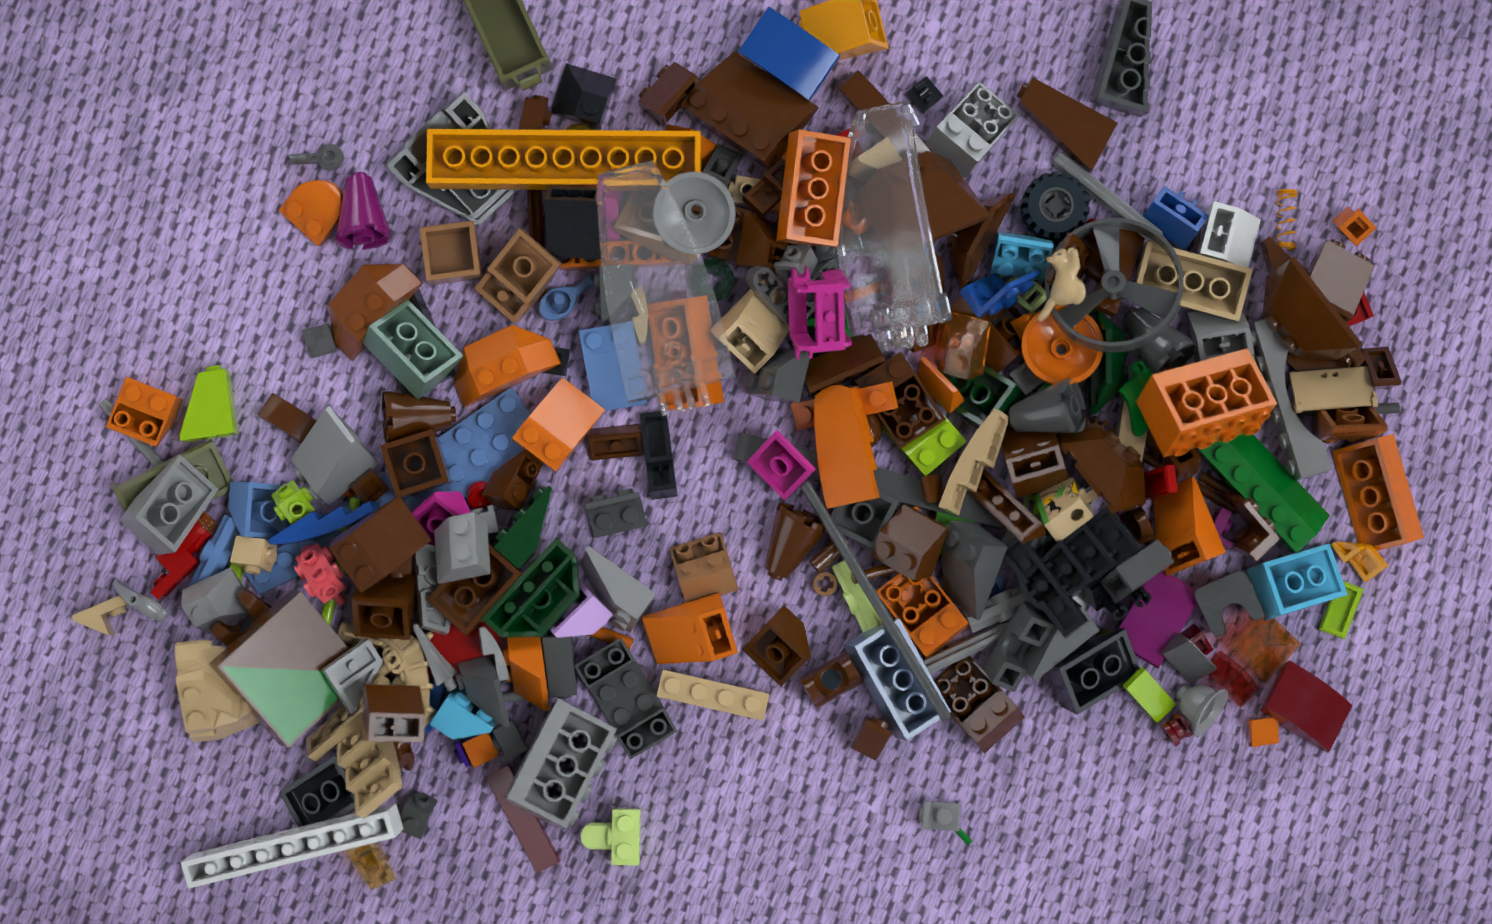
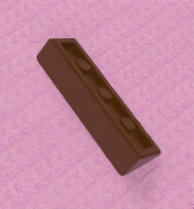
[967,469,1046,543]

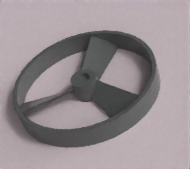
[1045,218,1183,353]

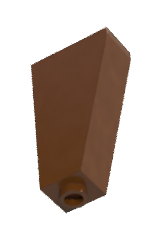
[1017,77,1118,173]

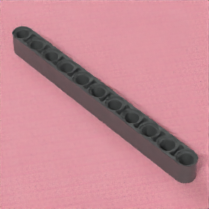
[733,433,1008,530]

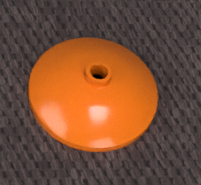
[1021,306,1103,386]

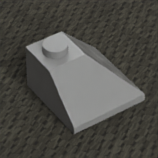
[181,568,247,633]

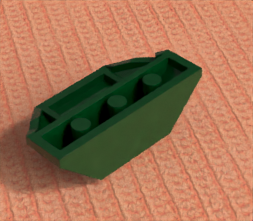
[1088,309,1129,415]
[481,538,580,638]

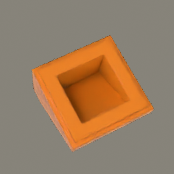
[1247,717,1279,747]

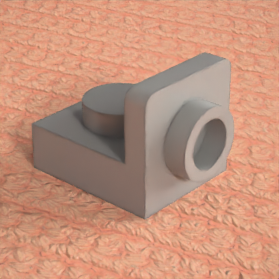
[919,801,961,832]

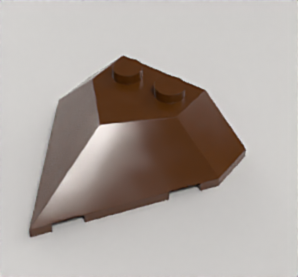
[1057,427,1146,514]

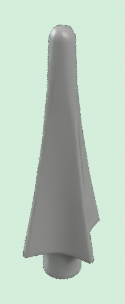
[412,624,458,692]

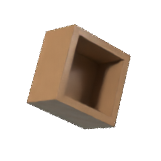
[420,221,483,285]

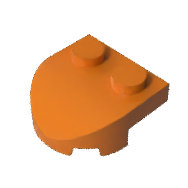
[279,180,343,246]

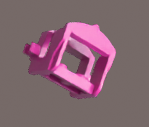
[787,266,852,360]

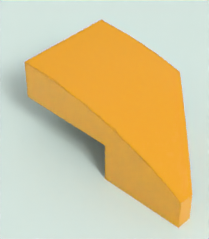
[1331,541,1389,583]

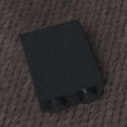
[544,186,606,260]

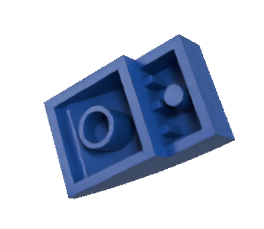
[738,6,840,101]

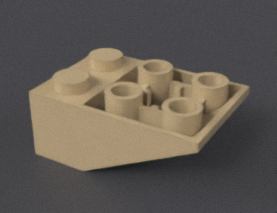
[710,278,789,374]

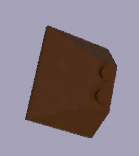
[855,151,990,256]
[1262,257,1363,362]

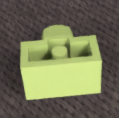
[581,808,641,866]

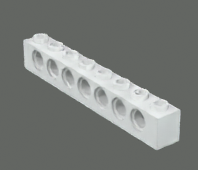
[180,803,403,889]

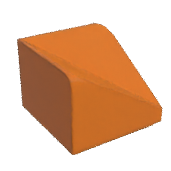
[462,733,500,768]

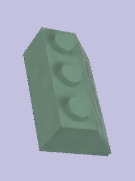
[363,299,463,400]

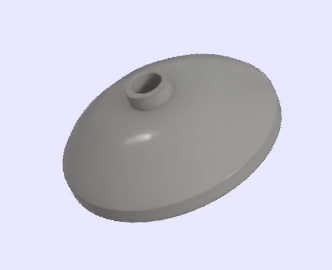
[653,171,736,254]

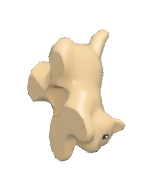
[1037,247,1086,322]

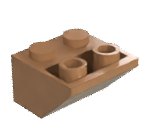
[669,532,739,603]

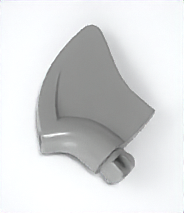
[112,578,168,623]

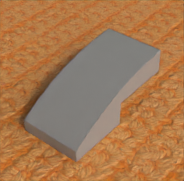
[478,625,509,681]

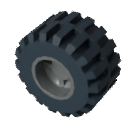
[1020,171,1090,242]

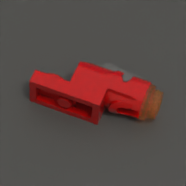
[150,511,218,600]

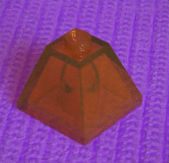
[933,309,991,380]
[1225,618,1301,683]

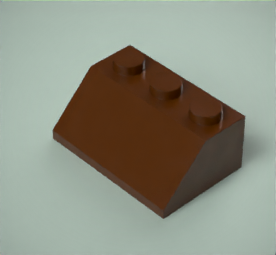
[944,296,1022,373]
[803,332,885,398]

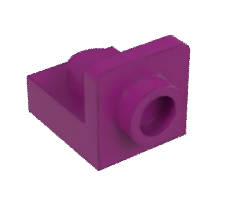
[1212,507,1234,549]

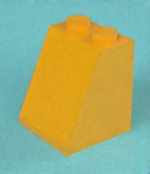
[799,0,889,61]

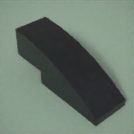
[640,410,678,500]

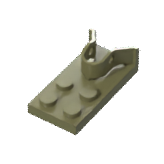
[109,439,233,537]

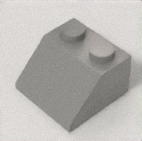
[434,512,490,584]

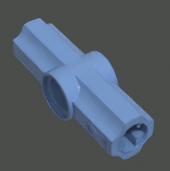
[188,514,241,587]

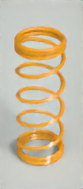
[1275,189,1298,251]

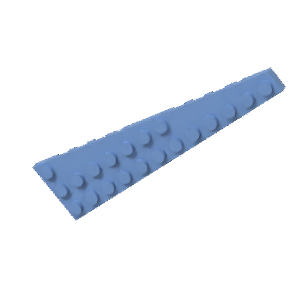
[244,387,531,595]

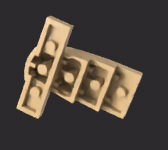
[306,675,402,819]

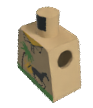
[1034,478,1100,542]

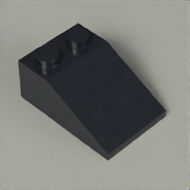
[1047,628,1140,715]
[279,755,355,827]

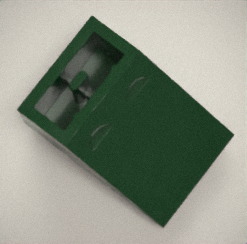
[494,486,553,570]

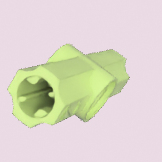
[832,560,883,632]

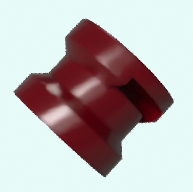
[1160,712,1194,747]

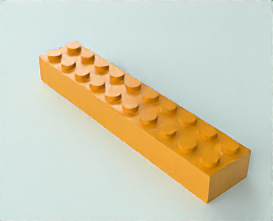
[426,129,702,191]

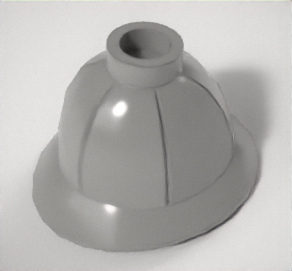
[1176,685,1229,738]

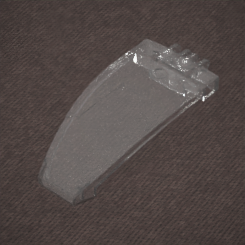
[835,100,952,352]
[596,161,736,416]

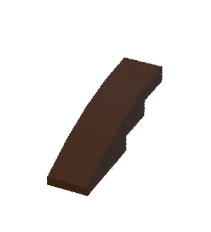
[838,70,931,160]

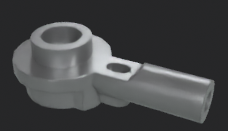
[290,144,344,171]

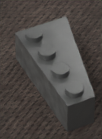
[1090,0,1152,117]

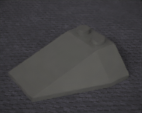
[385,91,517,226]

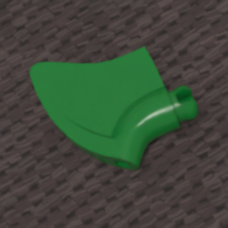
[1118,361,1153,436]

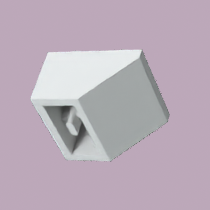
[1196,201,1261,268]

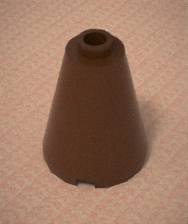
[382,391,456,444]
[765,502,826,581]

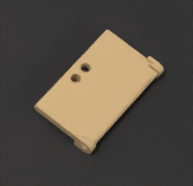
[1289,366,1378,413]

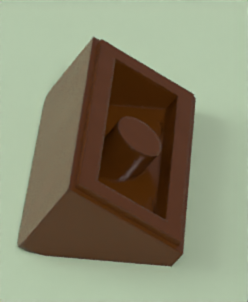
[588,423,644,461]

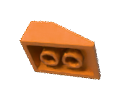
[512,377,605,474]

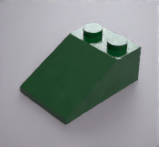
[929,347,1026,429]

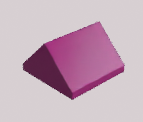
[747,430,816,501]
[411,491,471,546]

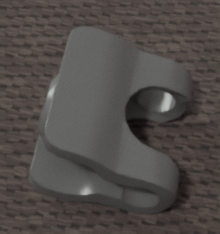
[1195,570,1265,638]

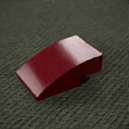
[1260,661,1353,753]

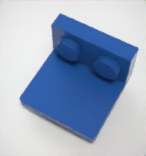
[960,270,1040,318]

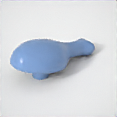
[538,273,595,321]

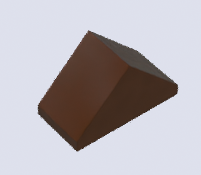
[1361,347,1401,390]

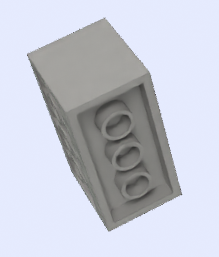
[502,698,618,830]

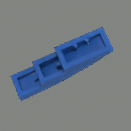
[268,501,380,545]

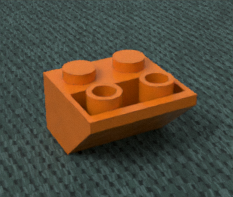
[106,377,183,447]

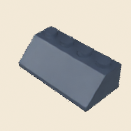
[844,618,951,741]

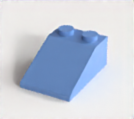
[579,321,647,411]

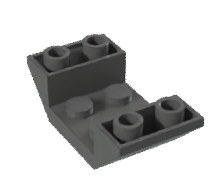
[574,637,677,760]

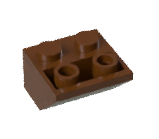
[737,211,792,276]
[361,684,425,742]

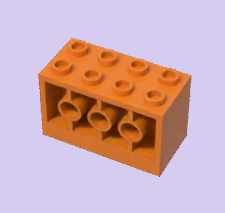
[1136,348,1277,457]

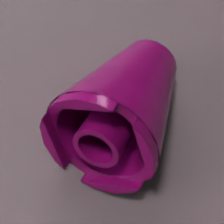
[336,172,391,250]

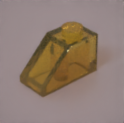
[348,842,397,890]

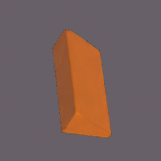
[917,357,964,413]

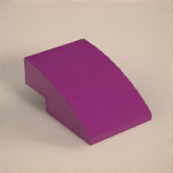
[1116,570,1197,669]

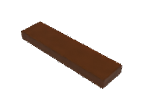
[1094,229,1145,317]

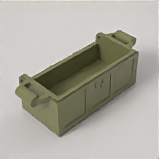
[463,0,553,91]

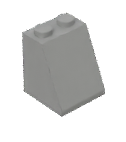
[291,406,379,505]

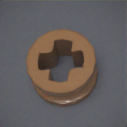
[813,572,837,596]

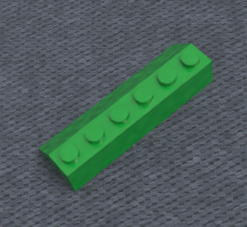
[1195,434,1330,553]

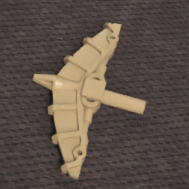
[372,631,434,719]

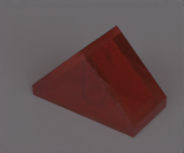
[1207,650,1259,708]

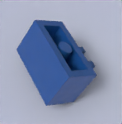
[1143,186,1209,250]

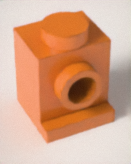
[1332,206,1377,247]

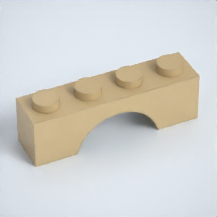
[657,669,769,721]

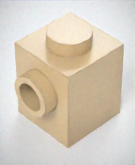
[230,536,277,575]

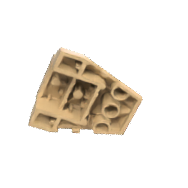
[175,640,260,742]

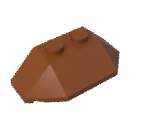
[328,264,423,361]

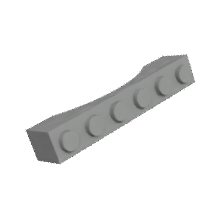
[1250,319,1332,481]

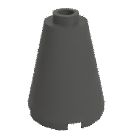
[1123,307,1196,374]
[1007,378,1086,433]

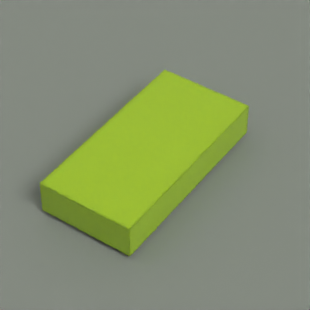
[1318,581,1364,639]
[1123,667,1177,723]

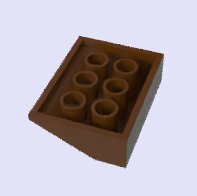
[681,51,819,170]

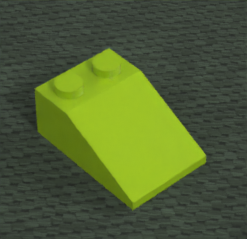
[875,413,967,477]

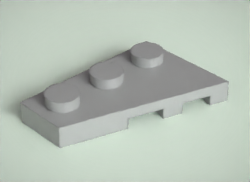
[414,544,451,635]

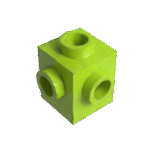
[271,480,315,525]

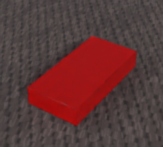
[1144,465,1178,500]

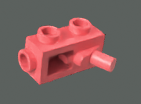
[294,542,347,606]

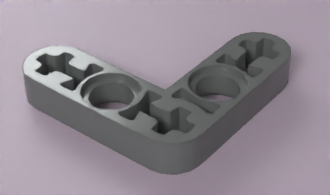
[746,261,839,326]

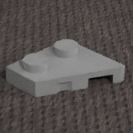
[321,638,383,714]

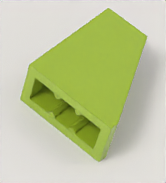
[180,365,239,443]

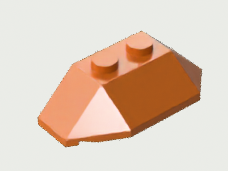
[454,325,561,408]

